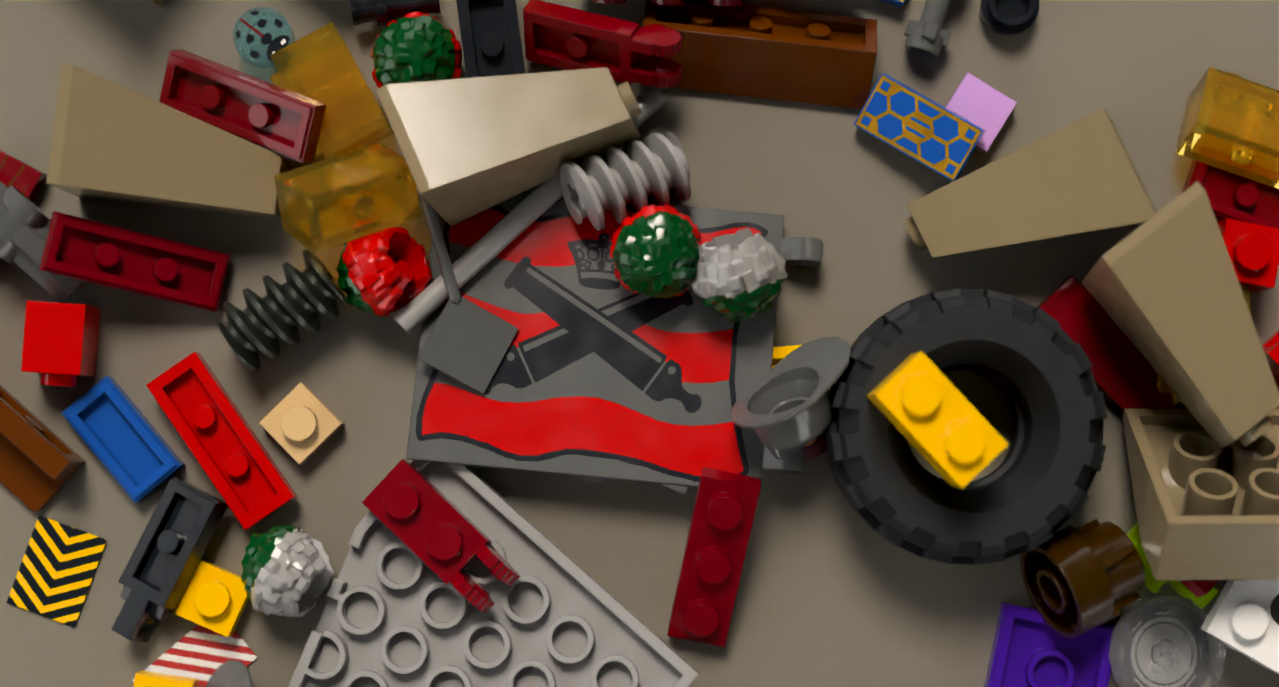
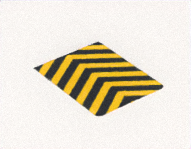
[6,516,106,627]

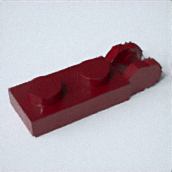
[523,0,683,89]
[362,459,520,614]

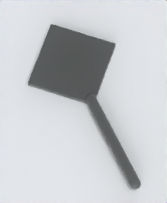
[417,193,519,394]

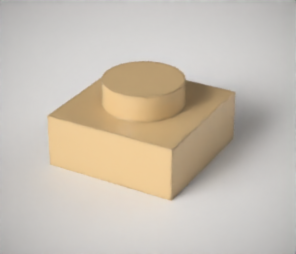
[259,382,344,465]

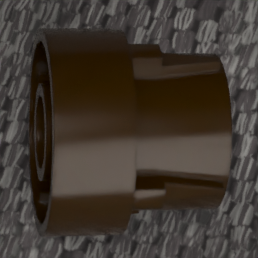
[1020,519,1145,639]

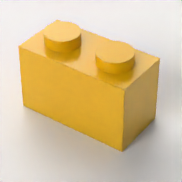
[867,351,1009,488]

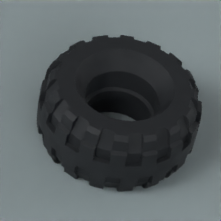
[825,288,1107,565]

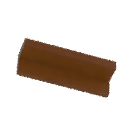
[640,0,877,109]
[0,385,86,512]

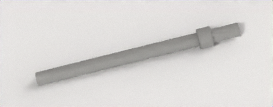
[393,86,667,335]

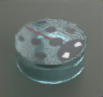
[233,7,295,68]

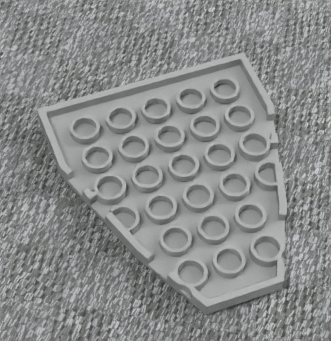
[288,460,700,687]

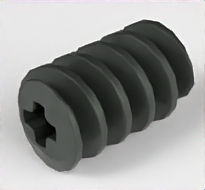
[217,249,350,372]

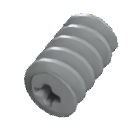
[559,131,691,231]

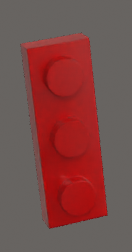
[146,352,297,530]

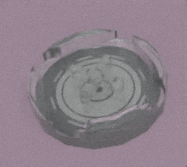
[1109,595,1226,687]

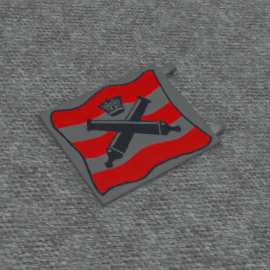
[406,192,824,491]

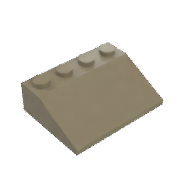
[1123,408,1279,581]

